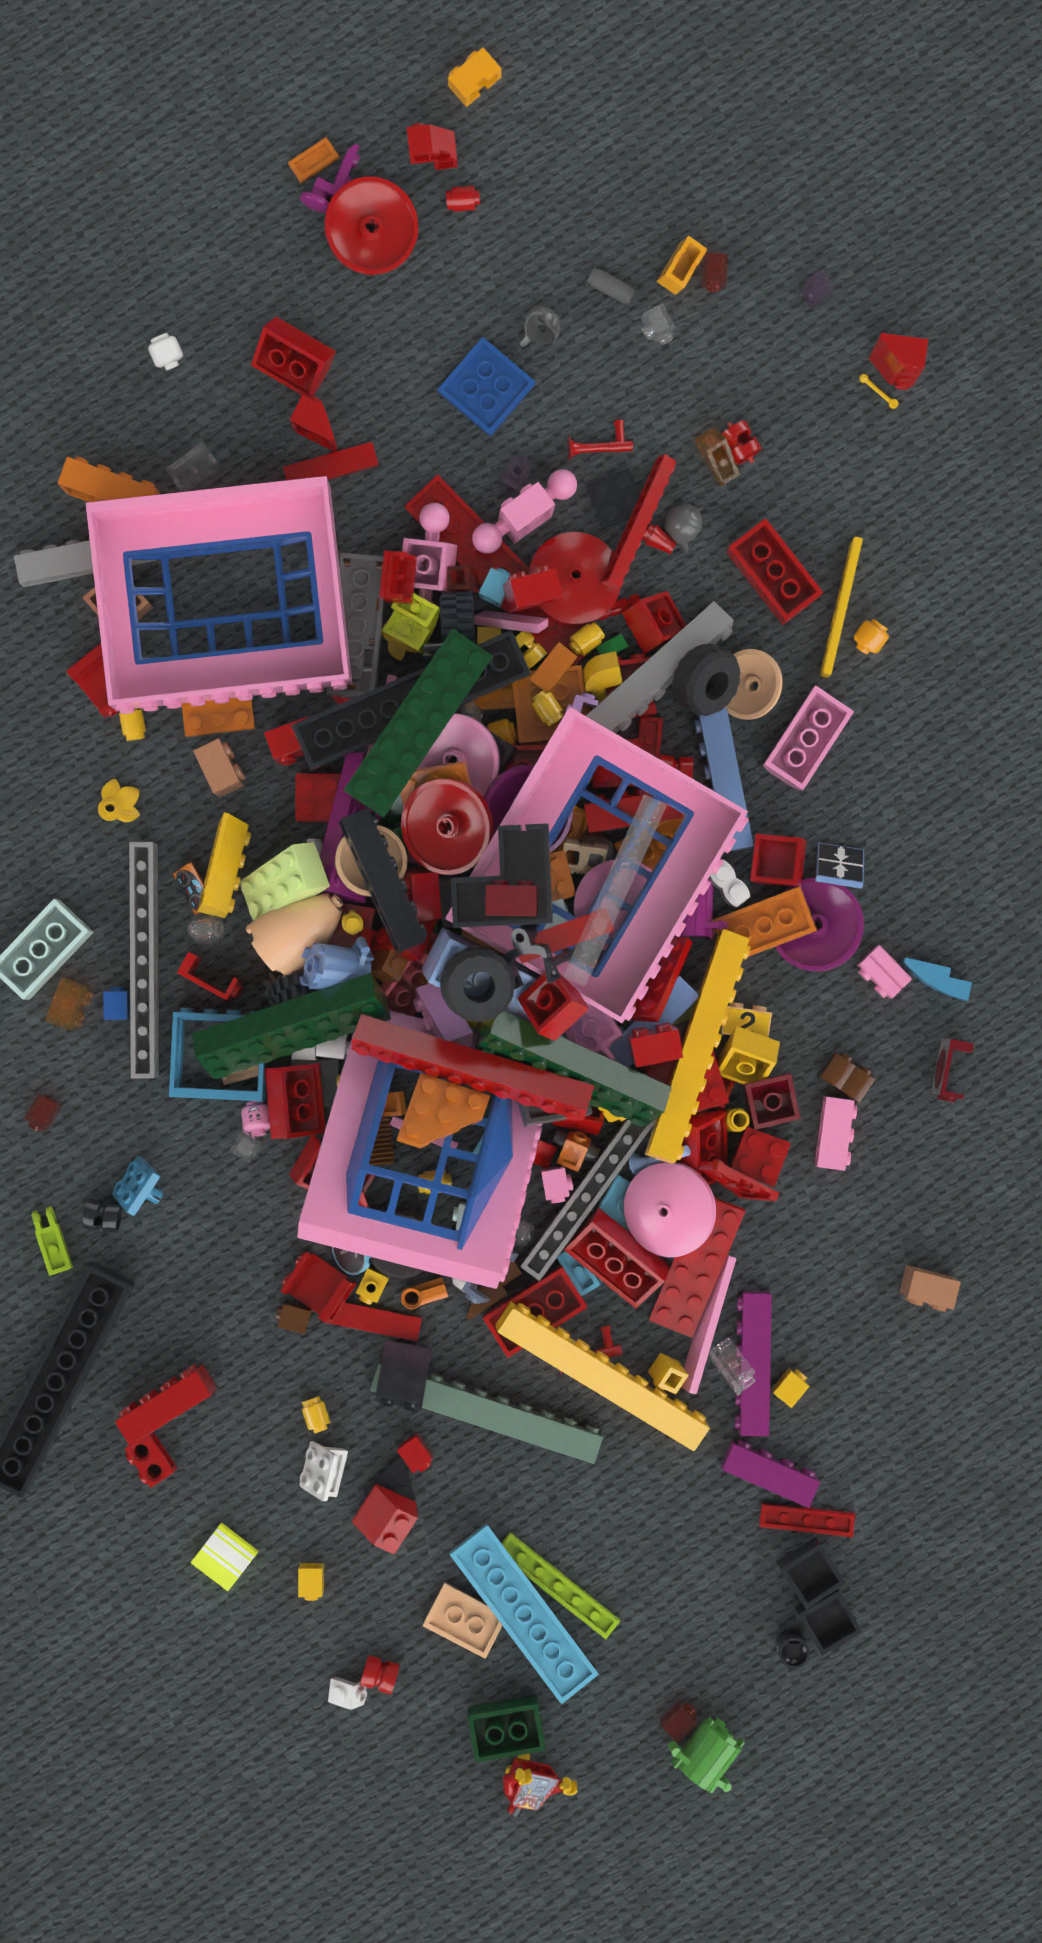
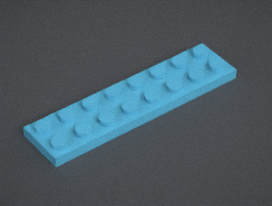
[449,1523,599,1704]

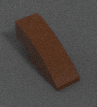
[466,1261,522,1321]

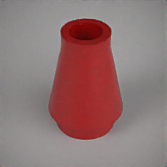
[641,523,677,554]

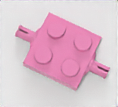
[565,1002,624,1061]

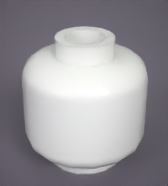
[148,333,183,371]

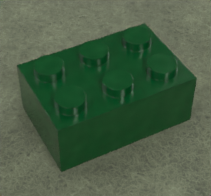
[467,1695,546,1763]

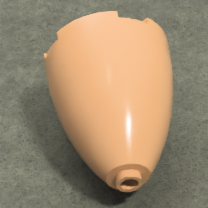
[246,893,343,977]

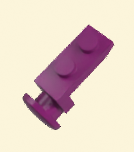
[300,144,360,214]

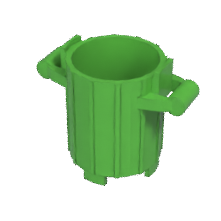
[668,1716,745,1793]

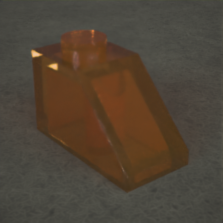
[694,427,740,487]

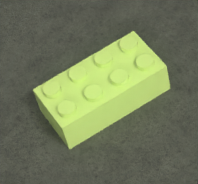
[240,842,330,921]

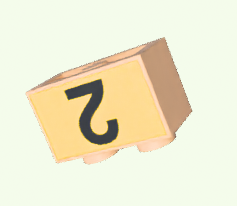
[719,1002,772,1037]

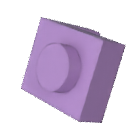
[566,693,599,713]

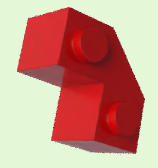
[407,123,458,170]

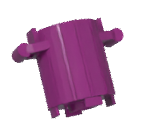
[674,880,728,939]

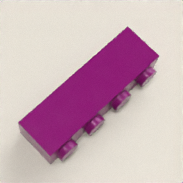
[721,1439,820,1508]

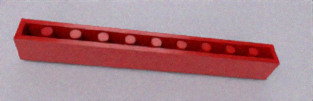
[351,1014,594,1122]

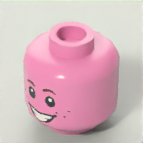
[241,1101,270,1136]

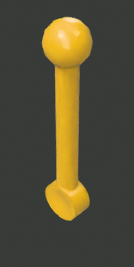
[859,374,898,409]

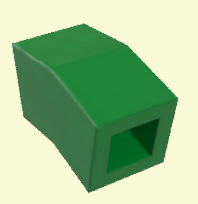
[596,634,628,655]

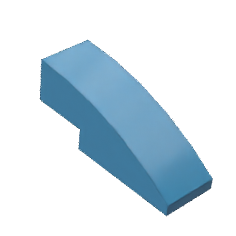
[901,958,972,1001]

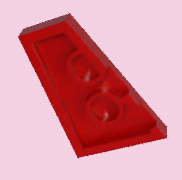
[698,1159,779,1201]

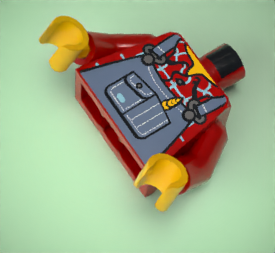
[503,1757,577,1817]

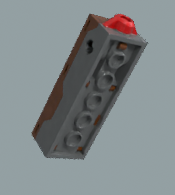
[327,553,386,704]

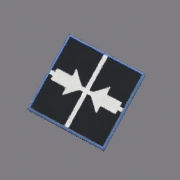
[815,842,864,889]

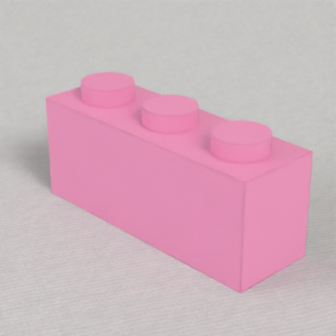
[413,983,473,1047]
[814,1096,857,1171]

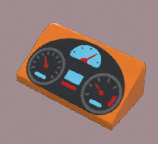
[173,862,204,915]

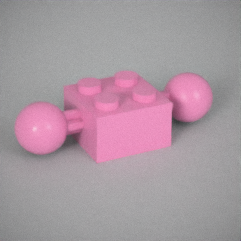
[472,469,577,554]
[402,503,458,605]

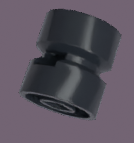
[83,1198,123,1233]
[775,1629,810,1669]

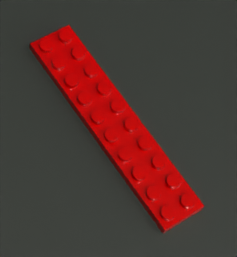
[404,474,592,666]

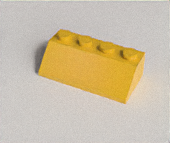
[197,812,251,919]

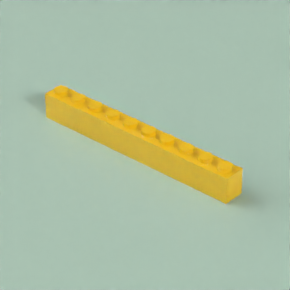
[645,929,751,1164]
[495,1302,710,1451]

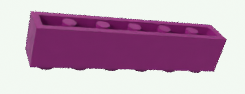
[734,1291,772,1436]

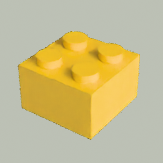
[718,1026,780,1084]

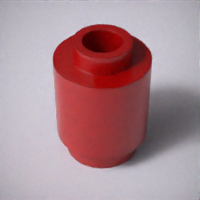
[446,185,480,212]

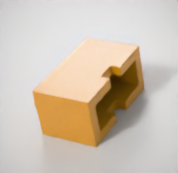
[448,48,502,107]
[656,235,707,295]

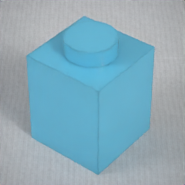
[479,568,510,608]

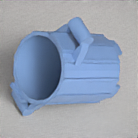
[299,937,374,990]

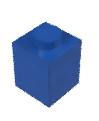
[103,987,130,1020]

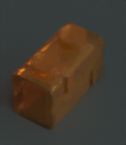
[45,977,93,1031]

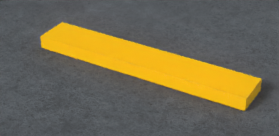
[819,537,863,678]

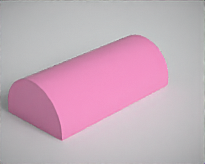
[763,685,854,790]

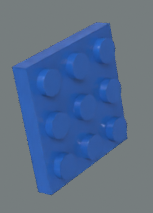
[437,337,536,437]

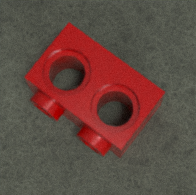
[125,1432,177,1488]

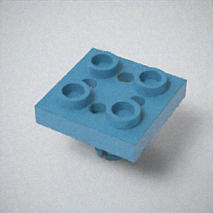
[112,1156,163,1216]

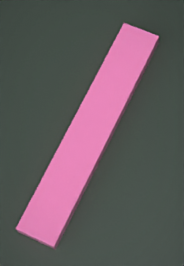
[681,1254,736,1394]

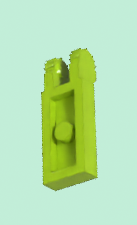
[32,1206,73,1276]

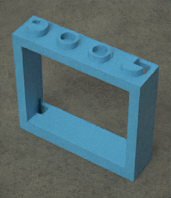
[169,1008,268,1101]

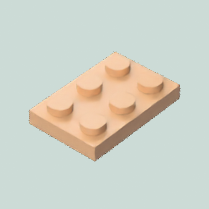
[423,1582,502,1659]

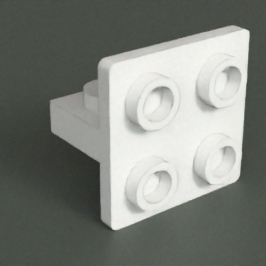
[300,1441,348,1501]

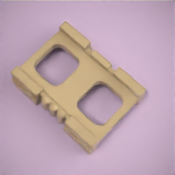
[563,838,608,875]

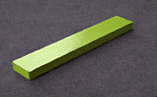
[501,1532,620,1639]

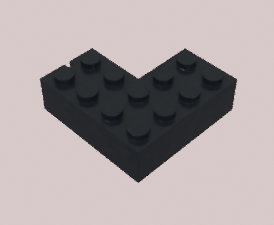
[451,823,553,928]

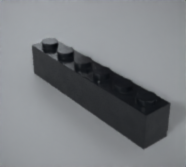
[338,808,427,954]

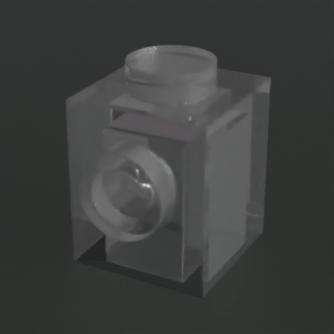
[641,303,676,345]

